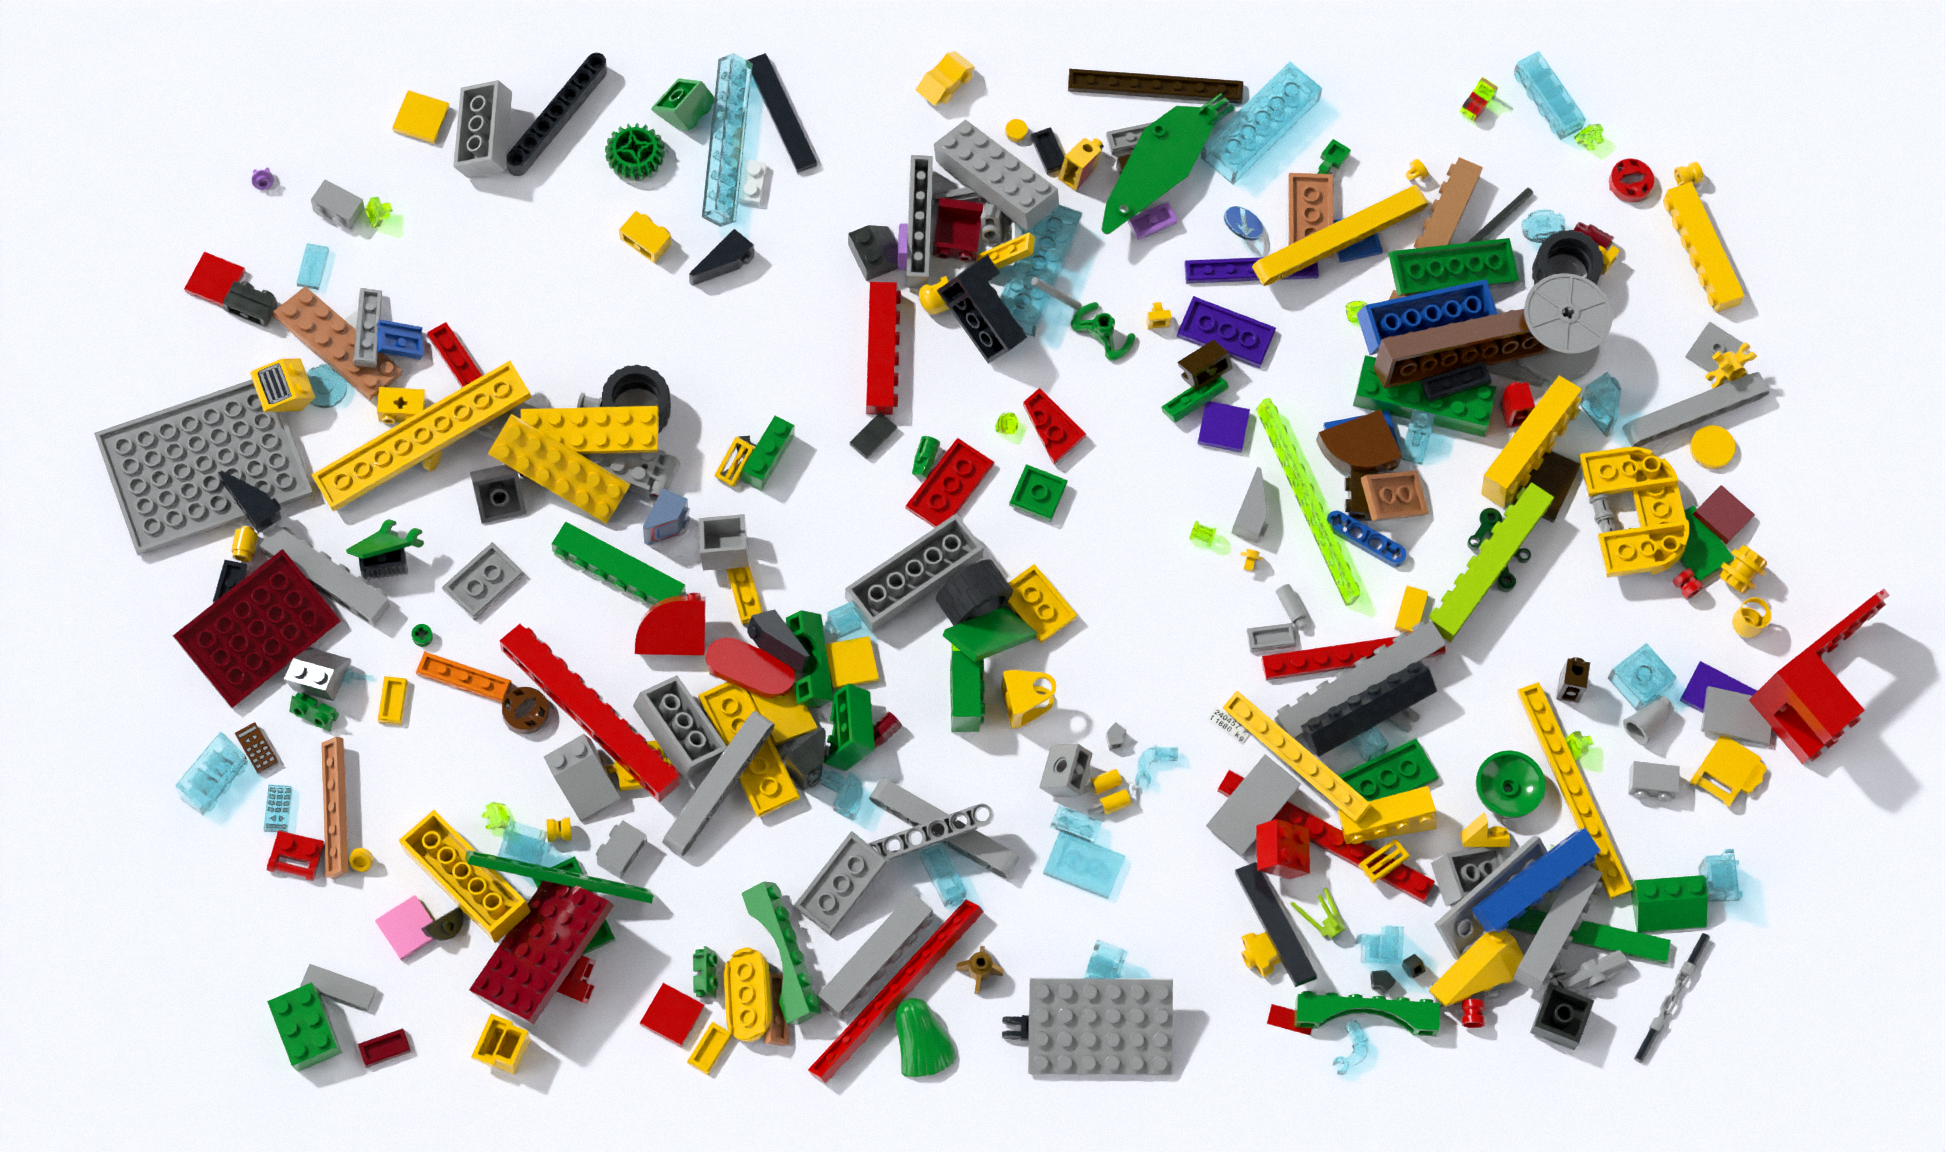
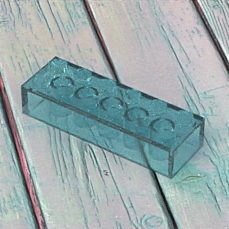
[1200,61,1323,185]
[1000,205,1083,337]

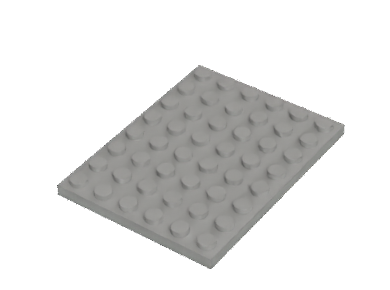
[94,379,313,556]

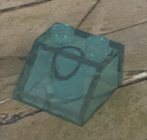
[1580,372,1621,437]

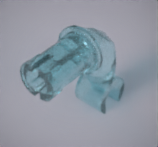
[1135,744,1178,787]
[1333,1020,1370,1075]

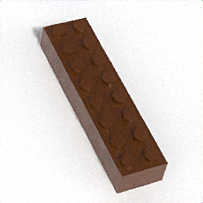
[1373,309,1547,389]

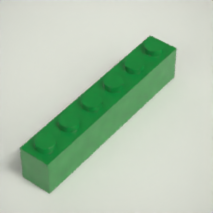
[551,521,686,605]

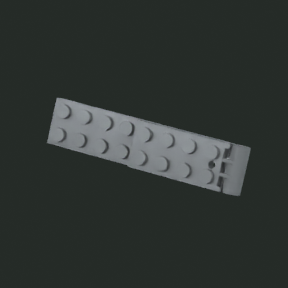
[474,402,680,502]

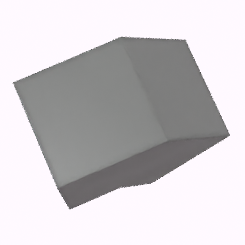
[1105,721,1127,750]

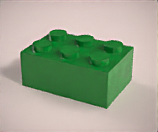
[950,651,985,732]
[267,982,343,1072]

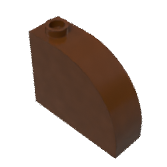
[1316,410,1403,473]

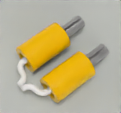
[1082,768,1135,816]

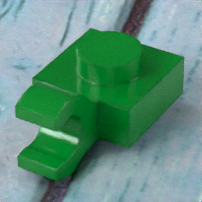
[1317,139,1351,174]

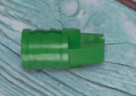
[912,436,940,478]

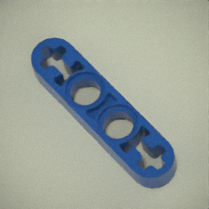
[1325,510,1406,567]

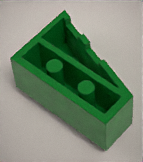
[824,683,875,771]

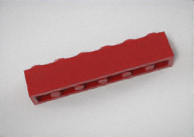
[866,282,901,415]

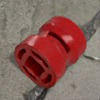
[1672,568,1704,600]
[1461,999,1485,1028]

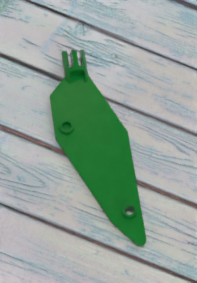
[1101,93,1235,235]

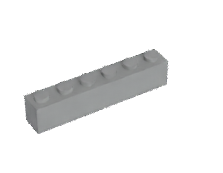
[906,155,933,288]
[259,524,390,627]
[1513,865,1603,992]
[817,892,933,1019]

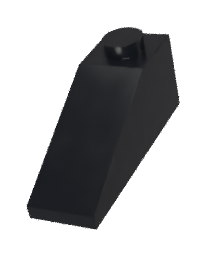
[689,229,754,286]
[218,470,282,534]
[747,609,810,673]

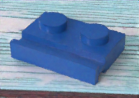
[377,319,424,360]

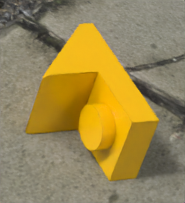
[1460,812,1510,847]

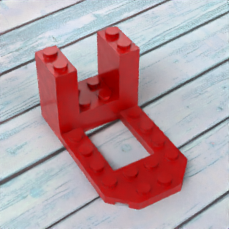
[1749,589,1890,764]

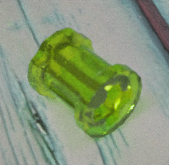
[1189,520,1217,547]

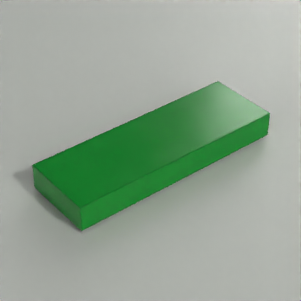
[1161,376,1229,423]

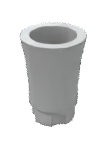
[1623,695,1674,744]

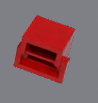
[556,955,596,1004]

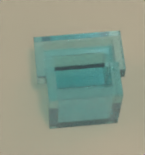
[498,820,552,865]
[1698,849,1743,902]
[1356,925,1404,965]

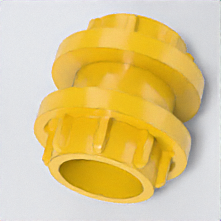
[1720,545,1767,594]

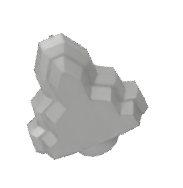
[981,201,1003,247]

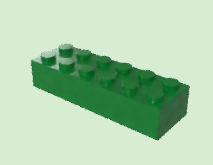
[1352,355,1497,437]

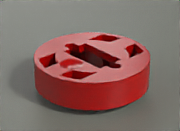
[1609,158,1654,202]

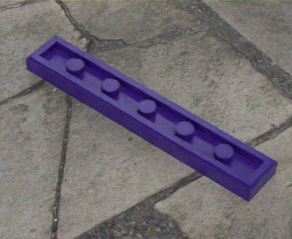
[1184,257,1319,284]

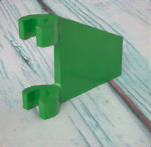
[346,519,424,559]

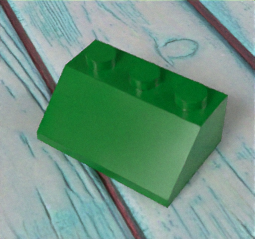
[1631,875,1708,933]

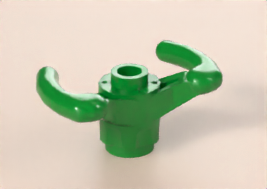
[1070,302,1136,361]

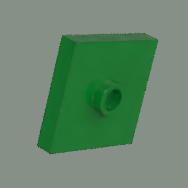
[1009,464,1068,522]

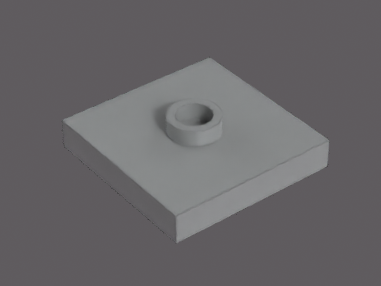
[1685,321,1743,372]

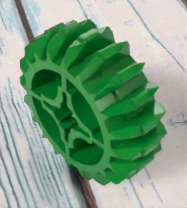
[605,122,665,181]

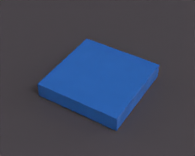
[1333,218,1383,263]

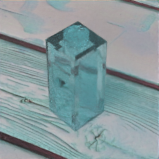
[920,842,967,907]

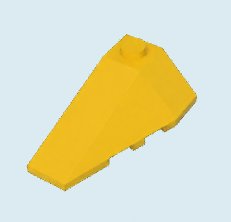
[1428,929,1524,1007]

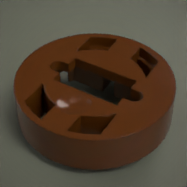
[502,687,549,734]

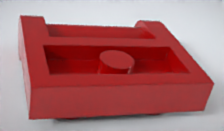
[266,830,325,881]

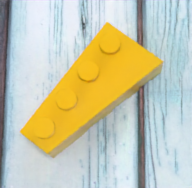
[1338,786,1437,844]

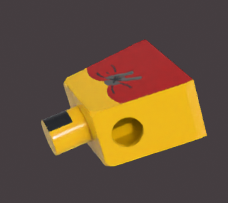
[1058,138,1104,191]

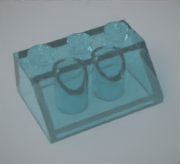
[175,731,248,816]

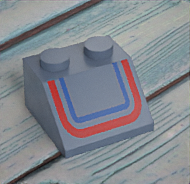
[643,488,691,545]

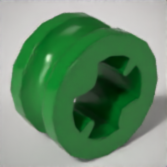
[411,624,433,647]

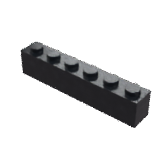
[1301,661,1438,757]

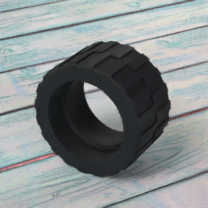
[1532,230,1604,285]
[602,364,671,434]
[935,559,1013,626]

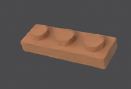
[764,972,789,1046]

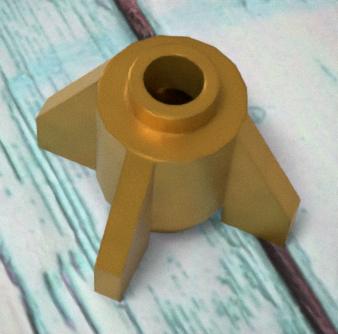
[956,945,1004,994]

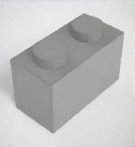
[311,179,365,230]
[1628,761,1680,801]
[596,820,647,879]

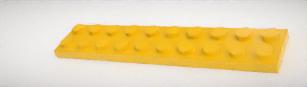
[311,360,532,512]

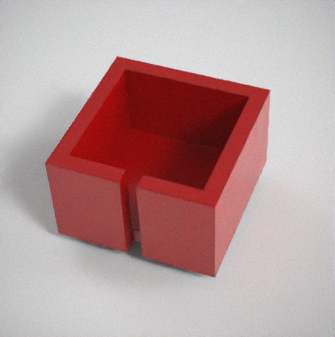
[1256,819,1310,880]

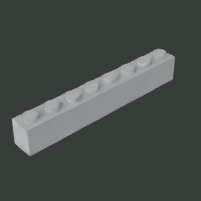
[1274,620,1446,739]

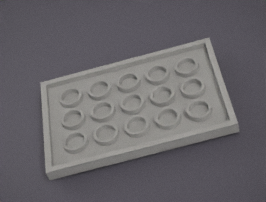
[1028,977,1173,1075]

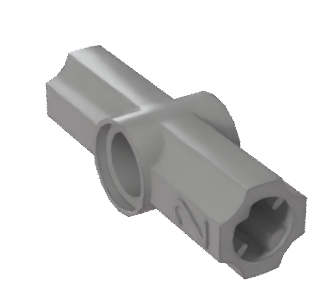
[1556,950,1629,993]

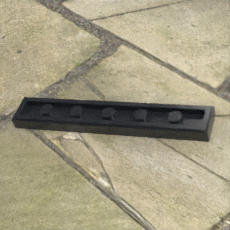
[746,53,817,173]
[1235,862,1317,987]

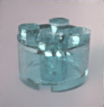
[1084,939,1128,978]

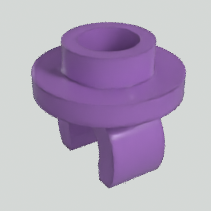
[251,167,274,190]

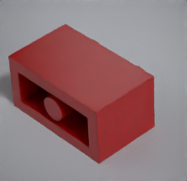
[1500,382,1535,428]

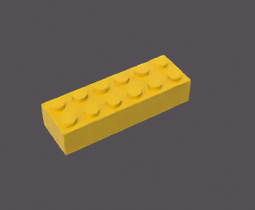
[1481,375,1582,508]
[398,810,531,943]

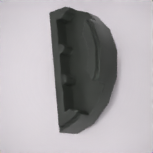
[421,907,464,941]

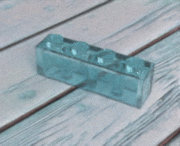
[1514,51,1586,140]

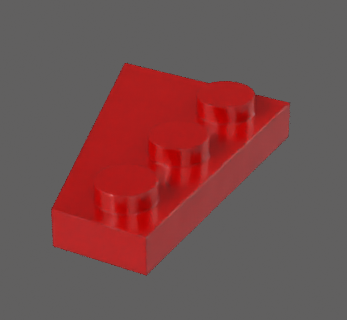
[1023,388,1086,465]

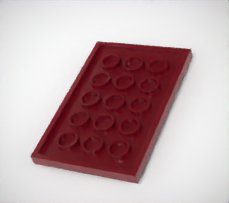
[172,549,341,709]
[469,880,614,1025]

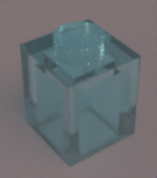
[825,601,862,640]

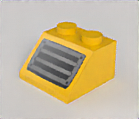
[250,358,315,412]

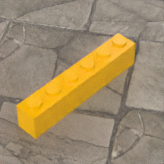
[1663,182,1745,313]

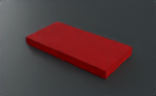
[905,437,995,528]

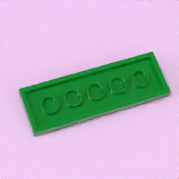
[1388,238,1519,296]

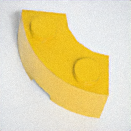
[915,51,975,106]

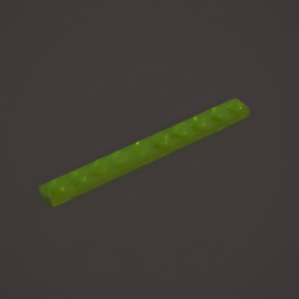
[1256,398,1361,606]

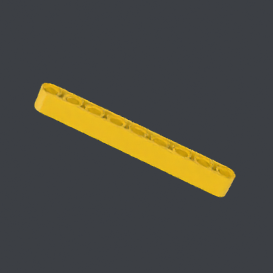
[1252,185,1429,286]

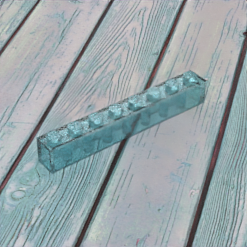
[701,53,752,227]

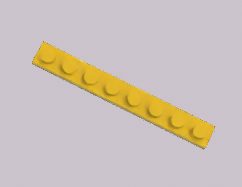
[1222,690,1372,823]

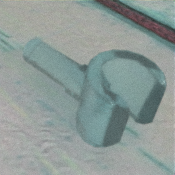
[342,669,374,685]

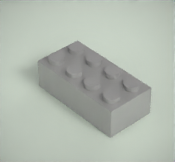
[453,80,512,178]
[633,675,727,780]

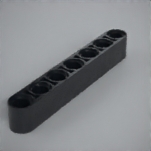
[507,52,607,176]

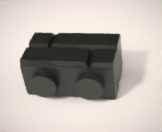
[223,281,278,327]

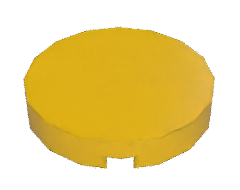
[1690,425,1736,469]

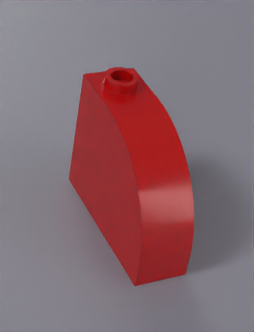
[635,593,706,656]

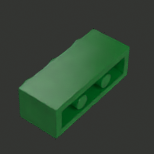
[742,415,795,491]

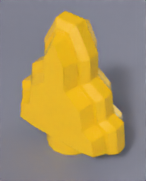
[1241,932,1298,978]

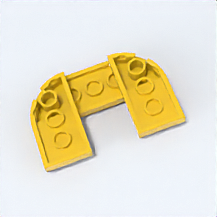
[1579,447,1689,578]

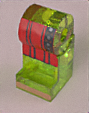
[1459,76,1499,122]

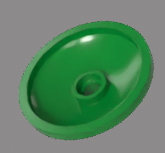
[1475,750,1546,818]

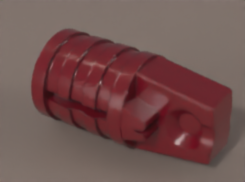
[1574,222,1615,251]
[873,711,902,749]

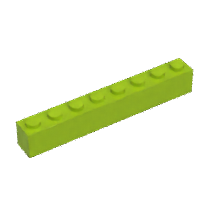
[1428,482,1554,643]

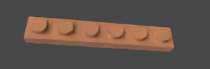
[321,736,349,879]

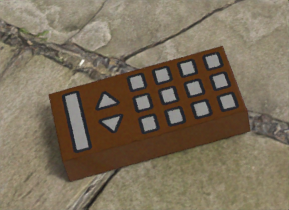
[234,722,278,774]

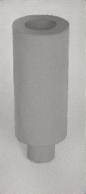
[1275,584,1307,629]

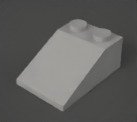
[543,734,622,822]
[1431,847,1505,907]

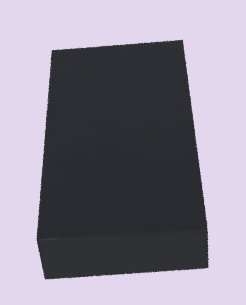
[1030,127,1065,174]

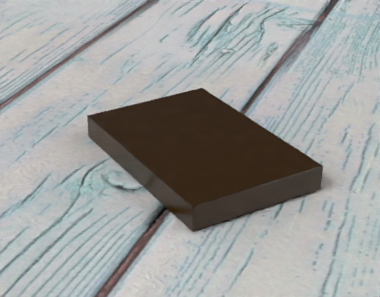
[1513,451,1581,523]

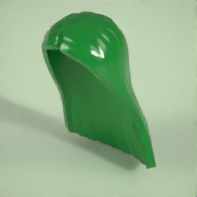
[895,998,957,1077]

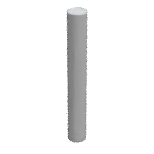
[1031,277,1082,310]

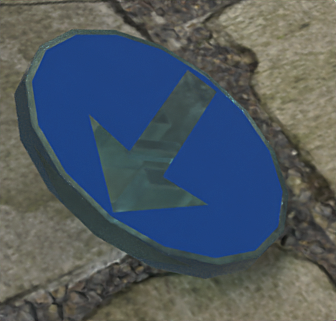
[1223,206,1264,241]

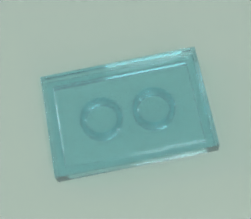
[1043,830,1125,899]

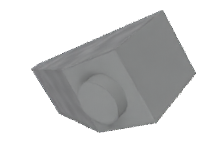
[1231,467,1269,543]

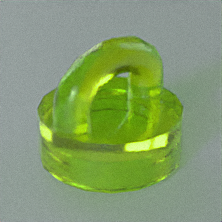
[1345,300,1367,323]
[995,412,1019,435]

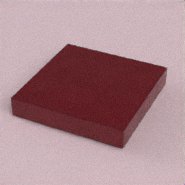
[1692,485,1755,545]

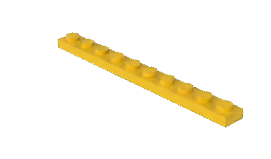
[1517,682,1632,900]

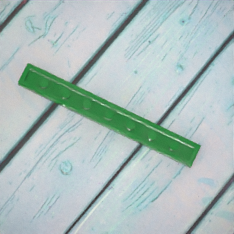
[465,850,654,904]
[1506,908,1671,964]

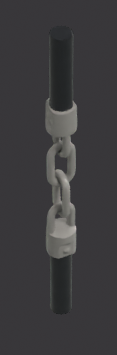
[1634,933,1710,1063]

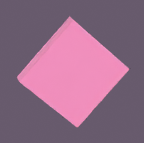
[375,895,435,960]

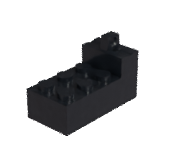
[936,254,1027,364]

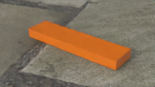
[416,651,512,703]

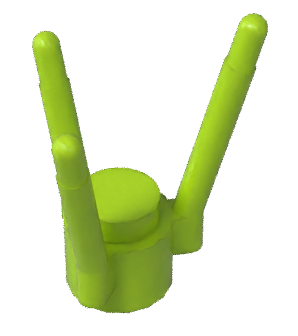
[1290,887,1346,939]

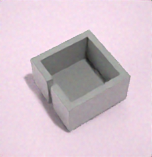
[699,514,749,571]

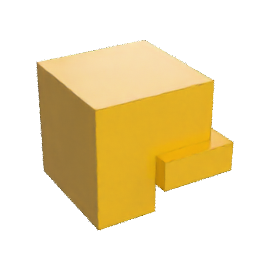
[471,1013,530,1075]

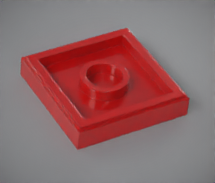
[184,251,246,307]
[639,982,705,1047]

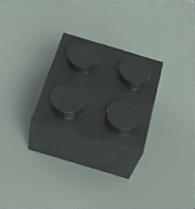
[1530,983,1595,1050]

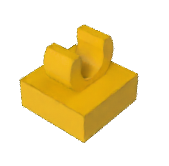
[1599,245,1620,275]
[1146,302,1171,329]

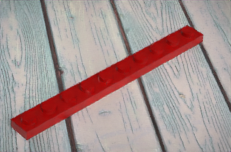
[1217,770,1435,903]
[808,899,984,1083]

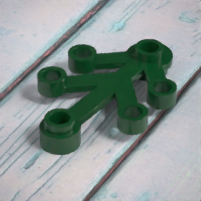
[1467,508,1531,592]

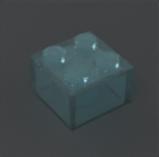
[1608,643,1677,711]

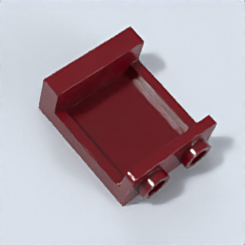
[932,198,984,262]

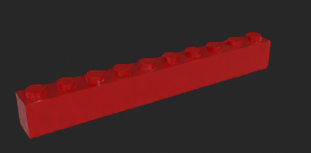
[499,623,680,803]

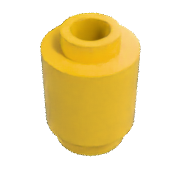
[231,526,258,562]

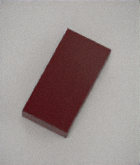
[357,1028,411,1068]

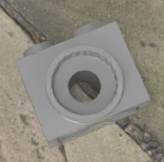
[1039,743,1093,797]

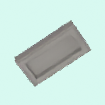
[1246,623,1296,652]

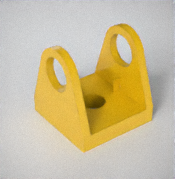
[1001,670,1056,730]

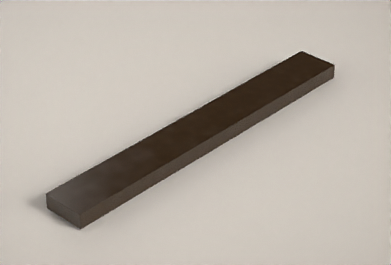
[1068,68,1243,104]

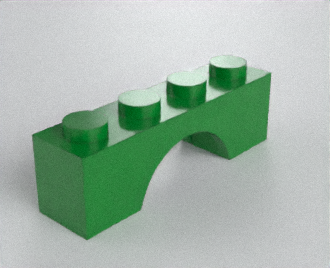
[786,610,833,708]

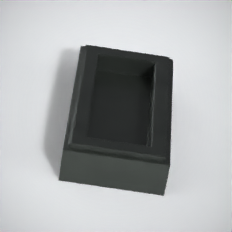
[849,412,897,459]

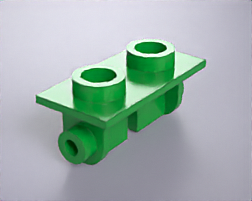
[289,692,339,732]
[693,946,719,998]

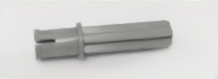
[933,187,983,206]

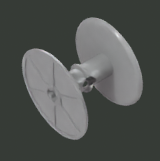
[1520,273,1613,382]

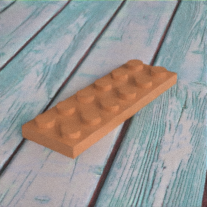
[273,286,402,401]

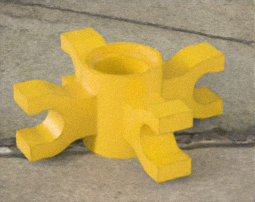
[1705,342,1758,388]

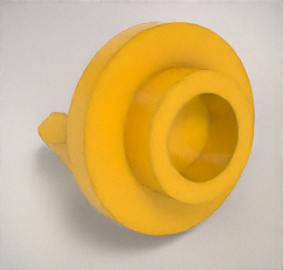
[1240,548,1263,572]

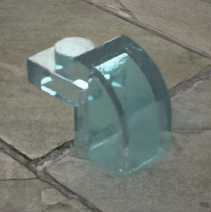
[821,769,863,821]

